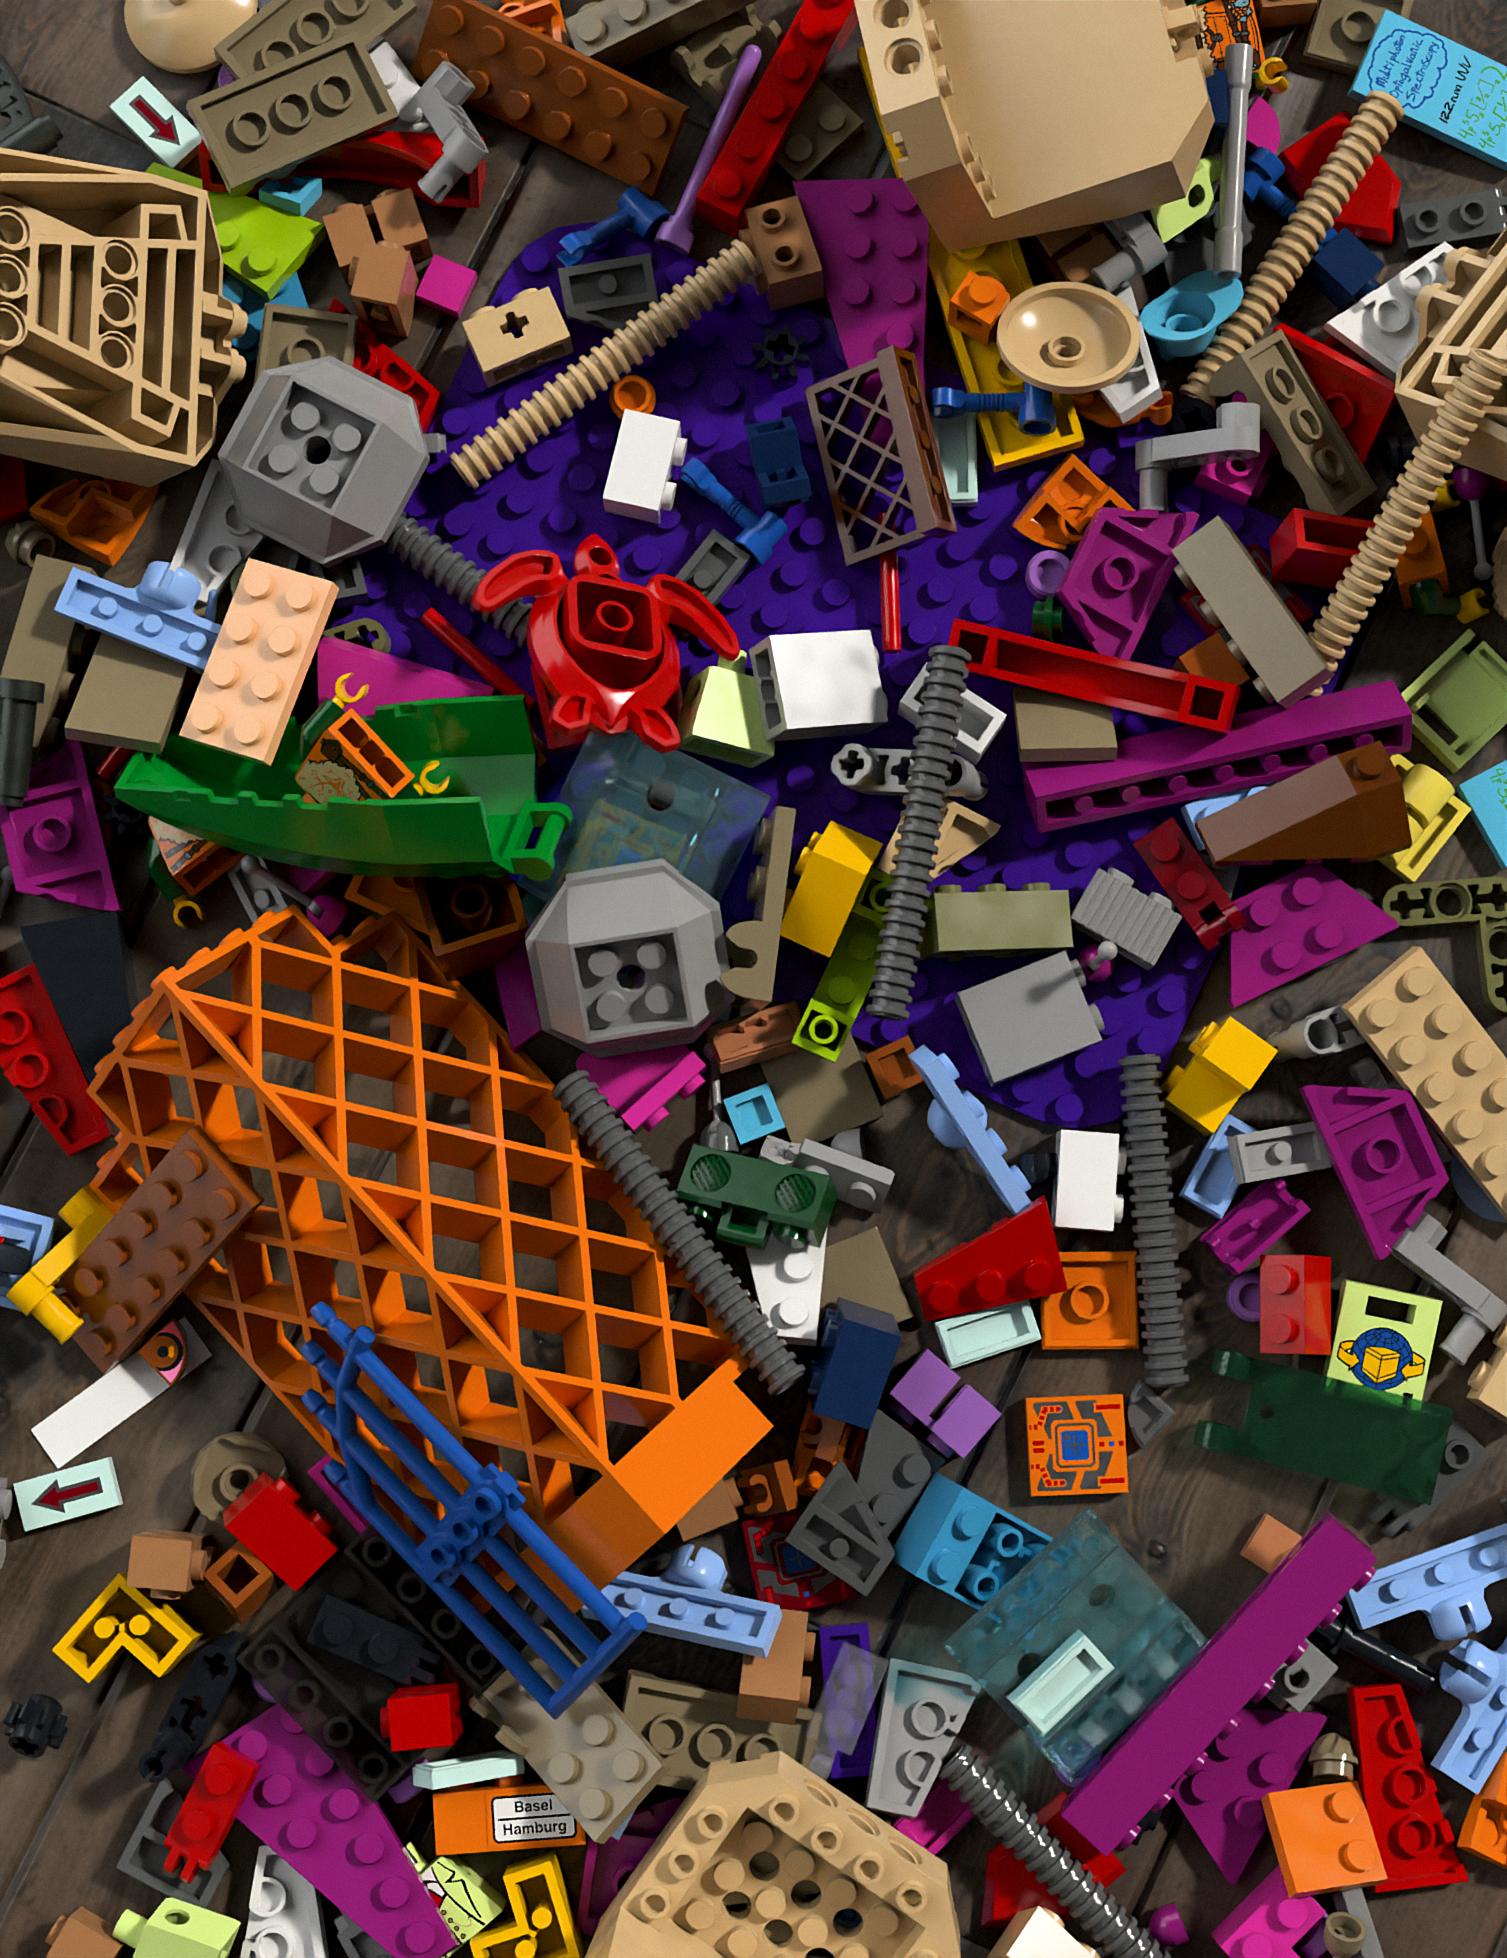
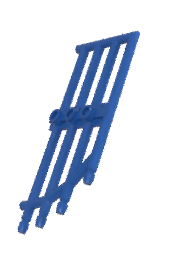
[300,1301,647,1720]

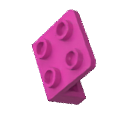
[576,1044,707,1134]

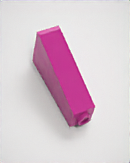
[317,637,495,716]

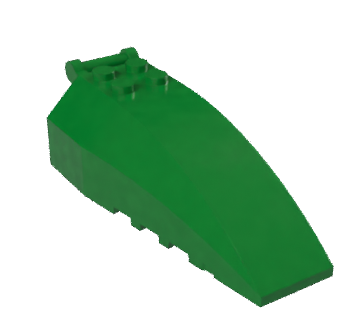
[114,695,573,882]

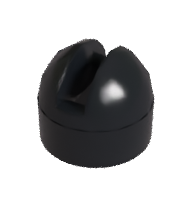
[1018,1153,1057,1186]

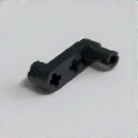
[138,1630,253,1783]

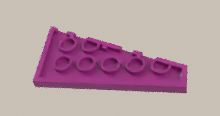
[792,178,931,458]
[181,1684,460,1958]

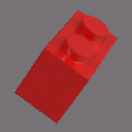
[1269,508,1376,590]
[1260,1255,1331,1355]
[222,1471,338,1592]
[380,1681,463,1752]

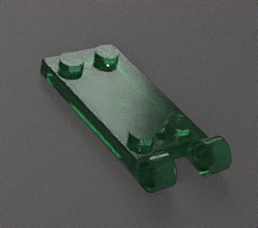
[1193,1348,1454,1505]

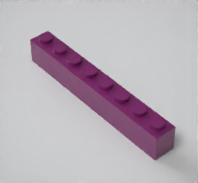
[1022,680,1412,833]
[1061,1510,1377,1857]

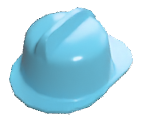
[1140,270,1244,362]

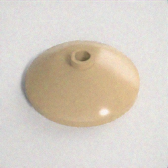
[124,0,258,74]
[997,281,1140,394]

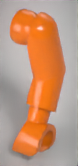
[1070,391,1174,429]

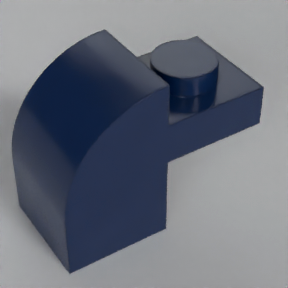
[745,416,812,510]

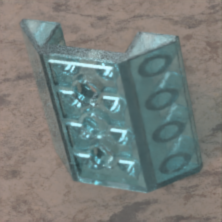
[516,731,772,903]
[942,1506,1209,1783]

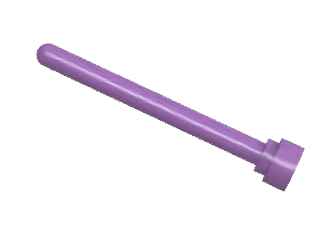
[654,45,761,256]

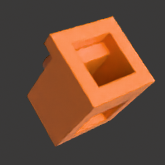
[947,270,1010,347]

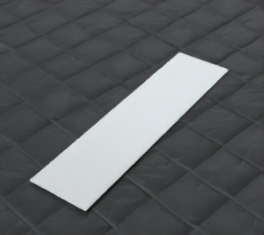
[31,1317,213,1469]

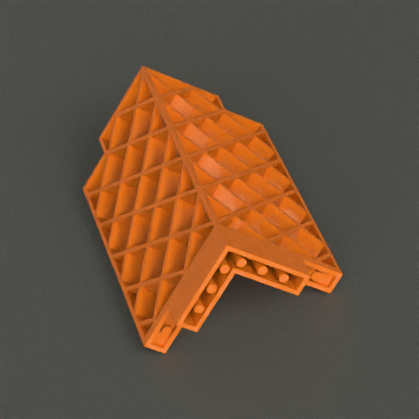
[86,904,774,1615]

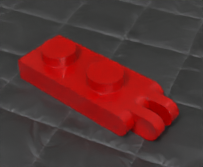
[163,1741,262,1884]

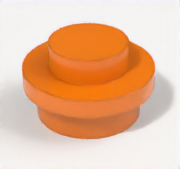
[609,375,656,420]

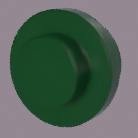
[1032,597,1066,643]

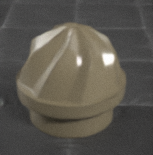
[5,521,55,568]
[1308,1733,1358,1783]

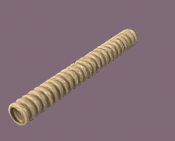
[1179,90,1405,410]
[450,239,760,490]
[1307,349,1507,697]

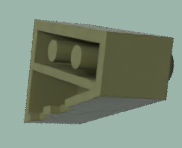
[913,882,1073,965]

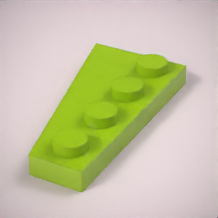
[144,162,328,301]

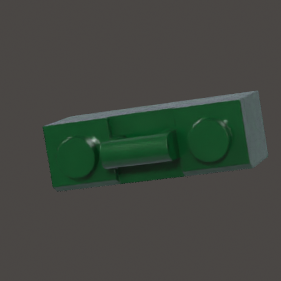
[676,1144,837,1251]

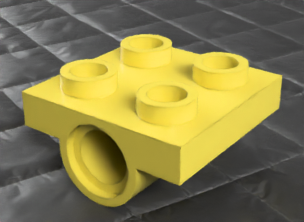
[1377,754,1471,883]

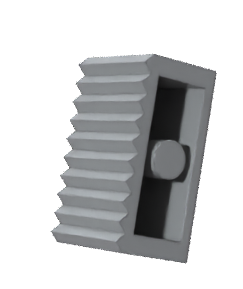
[1071,868,1182,971]

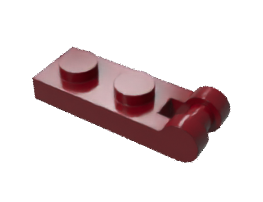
[1133,817,1248,952]

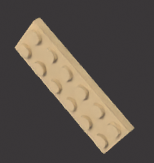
[1341,946,1507,1221]

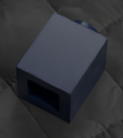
[1304,227,1385,312]

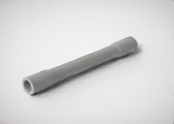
[1213,43,1253,280]

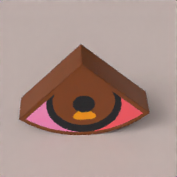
[138,1317,188,1386]

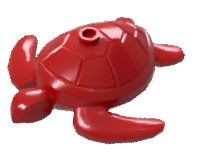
[472,533,740,753]

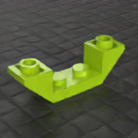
[791,867,894,1063]

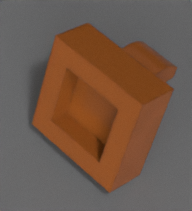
[864,1035,924,1100]
[799,1406,855,1463]
[736,1459,801,1518]

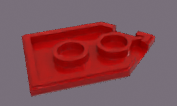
[1277,111,1401,246]
[980,1790,1127,1929]

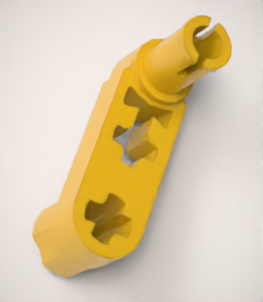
[6,1184,115,1345]

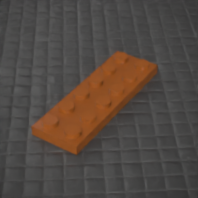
[410,0,690,196]
[53,1125,264,1374]

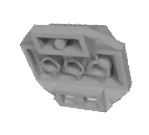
[217,356,430,568]
[525,858,735,1058]

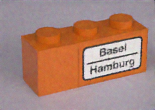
[433,1774,589,1856]

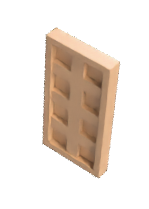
[179,558,340,767]

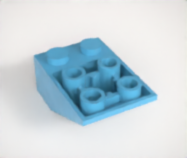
[892,1471,1071,1635]

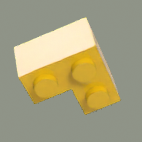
[780,820,883,958]
[1161,1016,1278,1137]
[52,1570,204,1683]
[469,1850,584,1958]

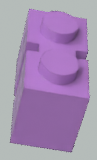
[887,1349,1002,1459]

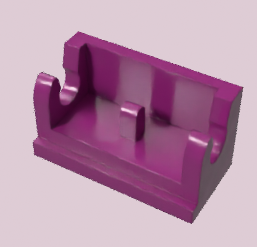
[1198,1178,1311,1275]

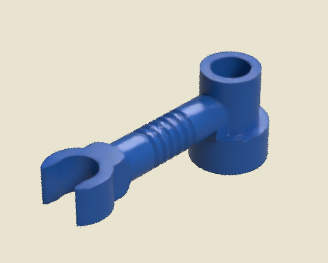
[1243,146,1338,252]
[556,186,671,267]
[932,382,1057,436]
[680,457,788,568]

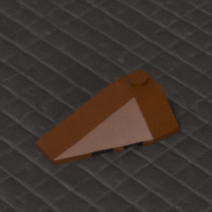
[1195,740,1412,866]
[413,875,529,981]

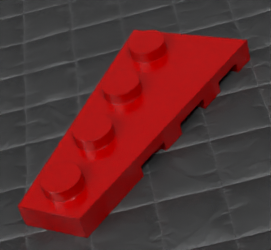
[0,962,116,1156]
[1347,1682,1469,1893]

